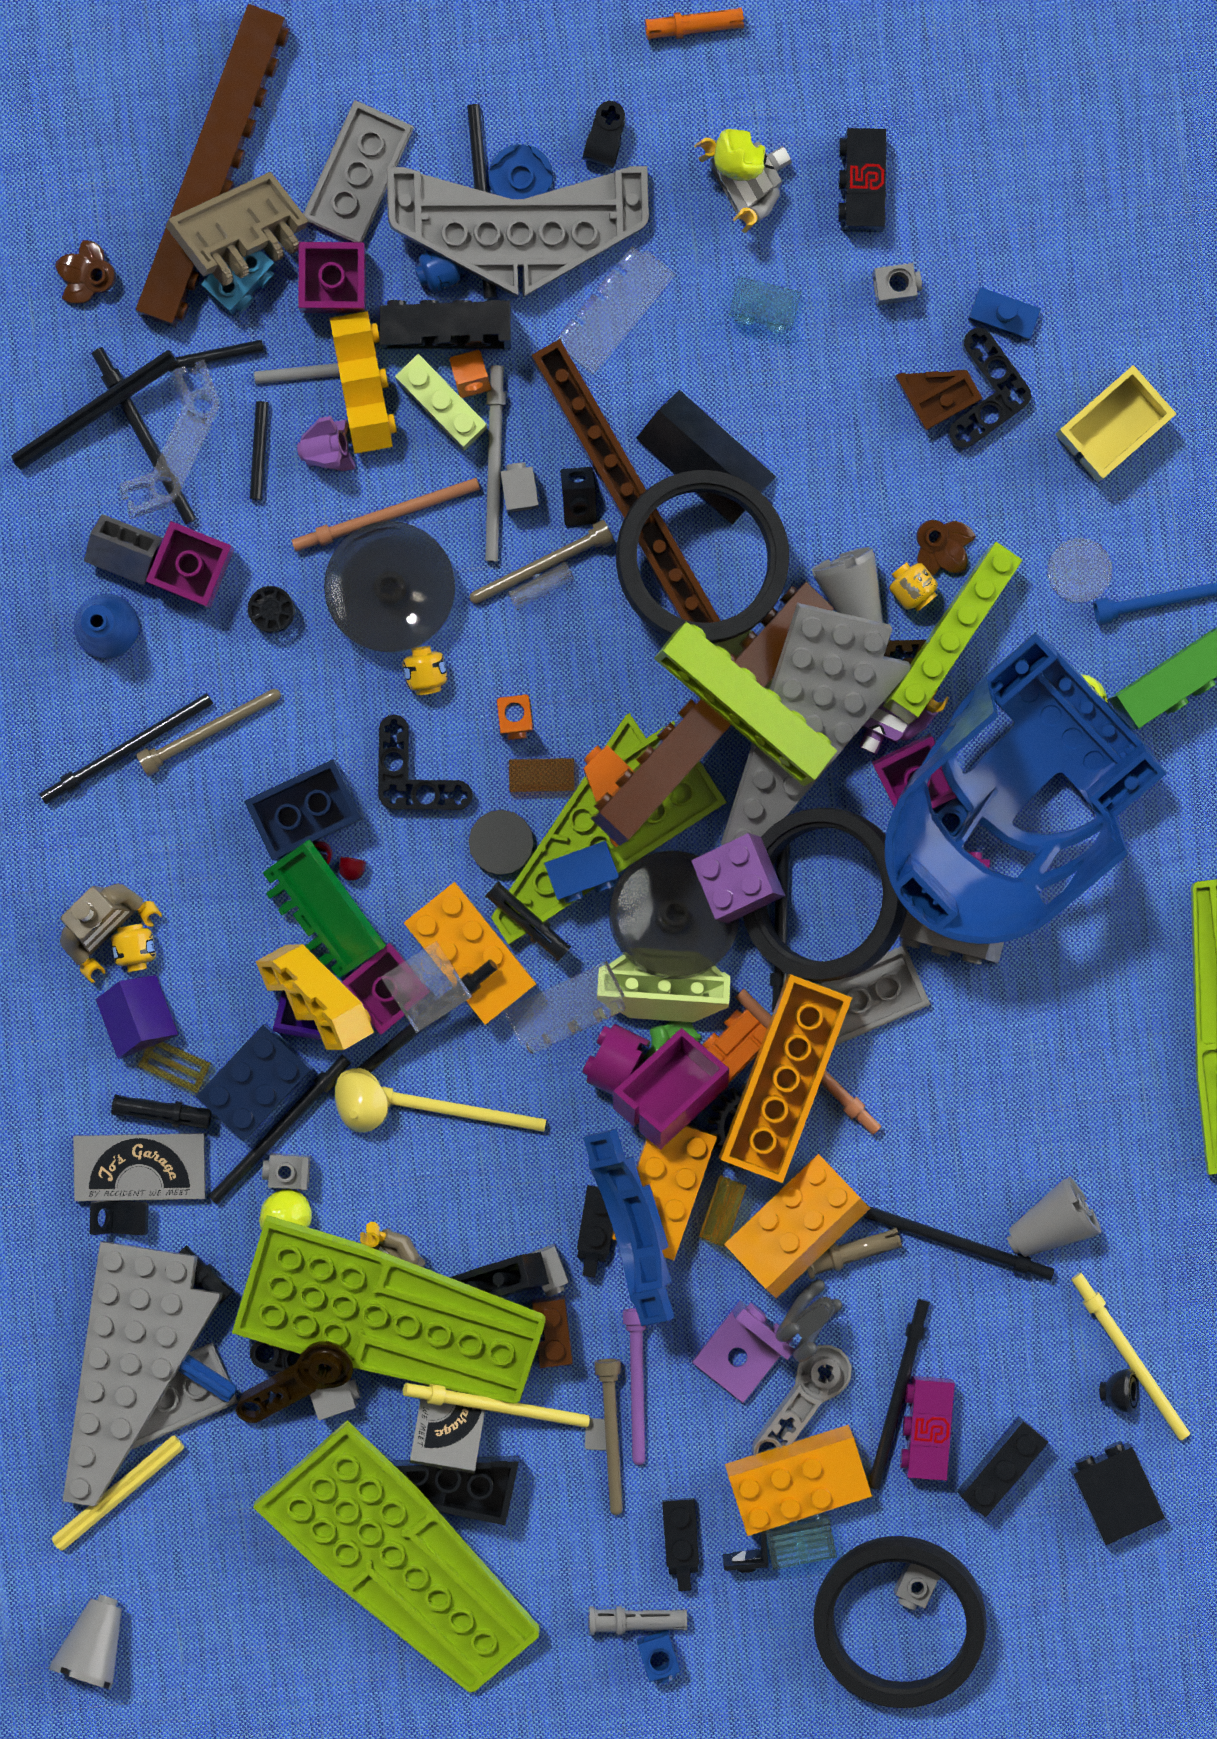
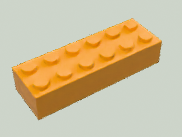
[719,974,852,1183]

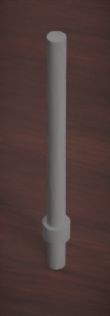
[485,365,506,562]

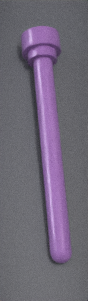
[623,1308,646,1465]

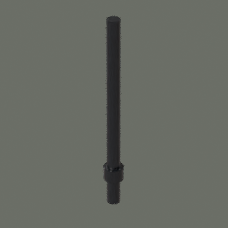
[467,104,497,300]
[91,347,197,525]
[39,693,213,804]
[769,843,790,1012]
[357,959,498,1073]
[208,1054,351,1205]
[866,1206,1055,1281]
[868,1298,930,1490]

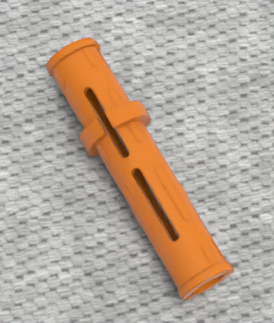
[645,7,744,40]

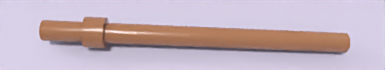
[291,478,480,552]
[735,988,881,1135]

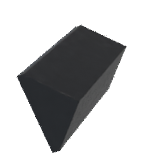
[636,390,776,525]

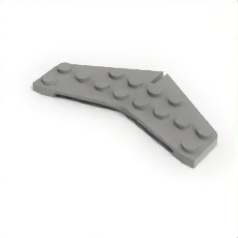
[387,166,649,297]

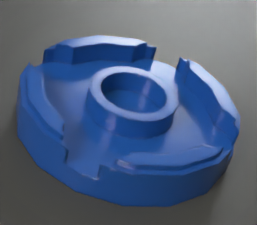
[489,144,553,199]

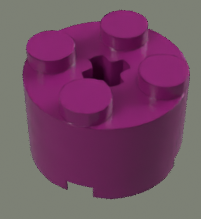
[582,1024,651,1095]

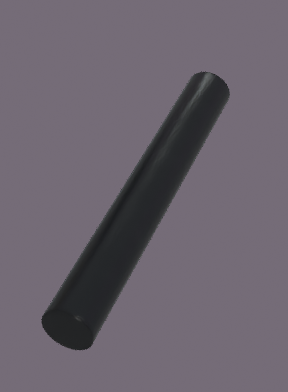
[169,339,264,372]
[249,401,269,500]

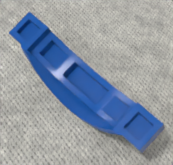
[583,1128,674,1326]

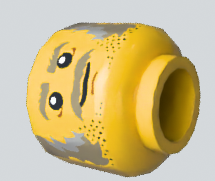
[889,562,938,612]

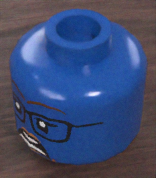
[415,250,465,293]

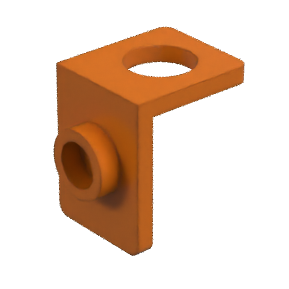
[449,350,491,398]
[497,695,533,740]

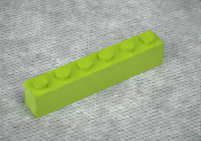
[883,542,1022,724]
[654,622,837,786]

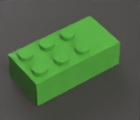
[1108,627,1217,730]

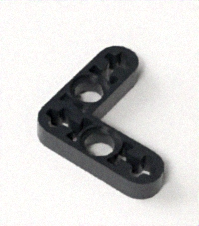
[948,328,1031,449]
[378,714,473,810]

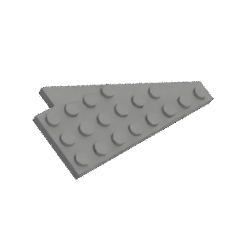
[721,603,911,845]
[63,1241,223,1506]

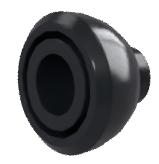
[1099,1369,1139,1414]

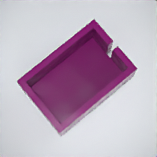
[613,1028,729,1150]

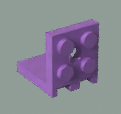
[692,1300,795,1403]

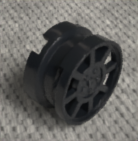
[248,586,295,633]

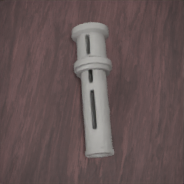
[588,1606,687,1636]

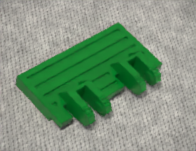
[262,839,386,978]

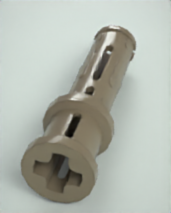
[807,1228,902,1280]

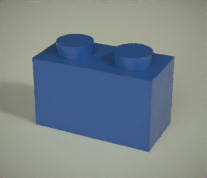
[544,840,619,904]

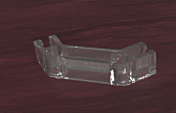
[119,360,219,519]

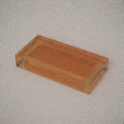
[509,758,575,792]

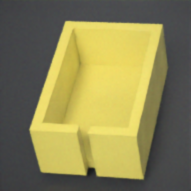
[1055,365,1176,483]

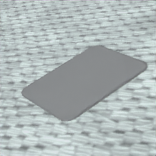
[585,1418,606,1450]

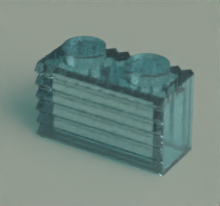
[766,1513,837,1570]

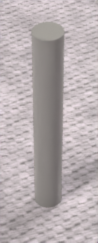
[254,363,340,384]

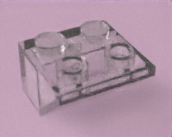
[381,941,472,1033]

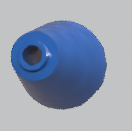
[74,594,139,659]

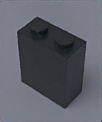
[1069,1441,1165,1545]

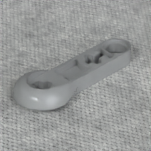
[752,1345,852,1456]

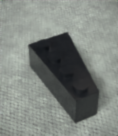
[380,300,511,349]
[390,1456,519,1525]

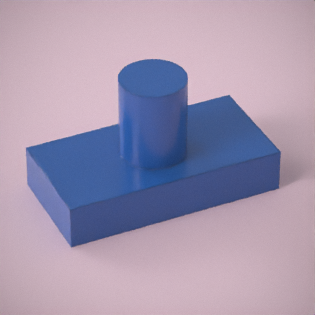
[968,287,1041,341]

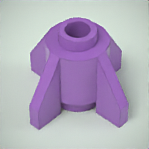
[297,416,356,471]

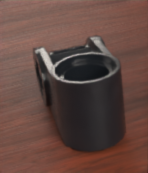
[582,101,625,168]

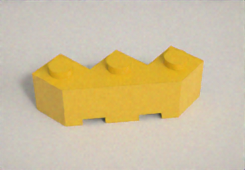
[329,311,397,454]
[255,944,374,1050]

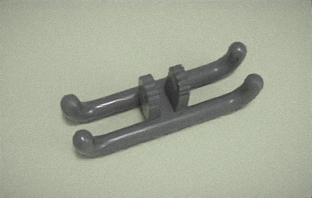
[776,1279,842,1362]

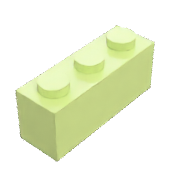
[395,354,488,451]

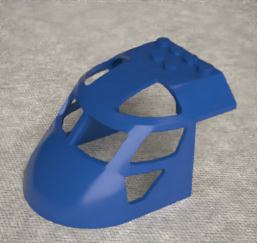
[885,632,1167,944]

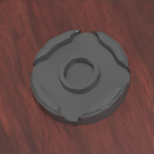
[469,810,534,875]

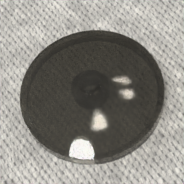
[324,521,455,653]
[609,851,739,979]

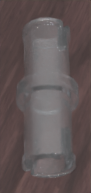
[507,561,574,611]

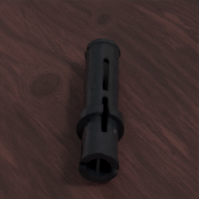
[485,881,571,962]
[111,1094,212,1129]

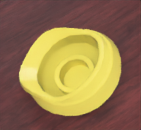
[335,1068,388,1133]

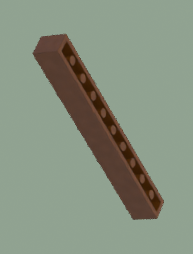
[136,4,290,328]
[532,339,720,623]
[590,582,834,846]

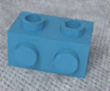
[201,246,276,315]

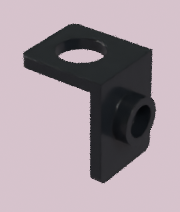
[560,467,597,526]
[90,1200,148,1235]
[722,1531,768,1573]

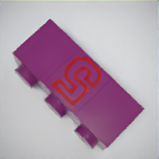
[900,1376,955,1481]

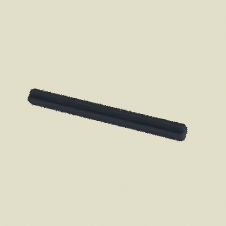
[11,350,178,470]

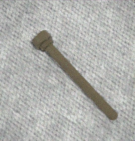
[469,519,615,604]
[136,689,281,777]
[594,1358,623,1516]

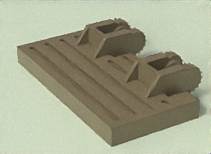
[165,172,309,286]

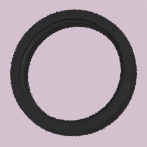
[616,470,789,643]
[742,808,907,981]
[813,1536,987,1708]

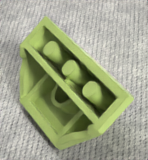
[598,949,730,1022]

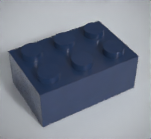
[244,759,363,861]
[196,1024,313,1141]

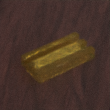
[138,1042,211,1093]
[699,1175,747,1247]

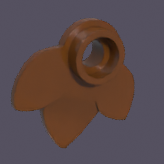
[55,240,116,304]
[916,520,976,576]

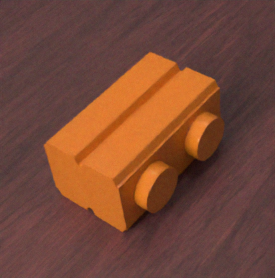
[702,1009,767,1083]

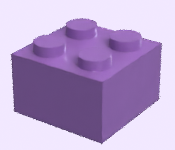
[691,833,785,923]

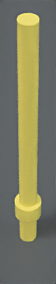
[381,1086,546,1132]
[1071,1272,1190,1440]
[403,1383,590,1428]

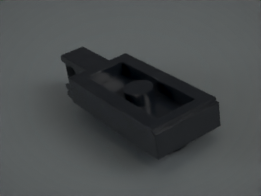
[577,1184,613,1278]
[662,1498,699,1591]

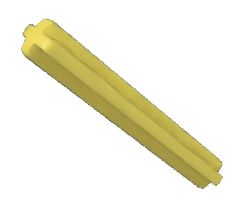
[52,1435,184,1551]

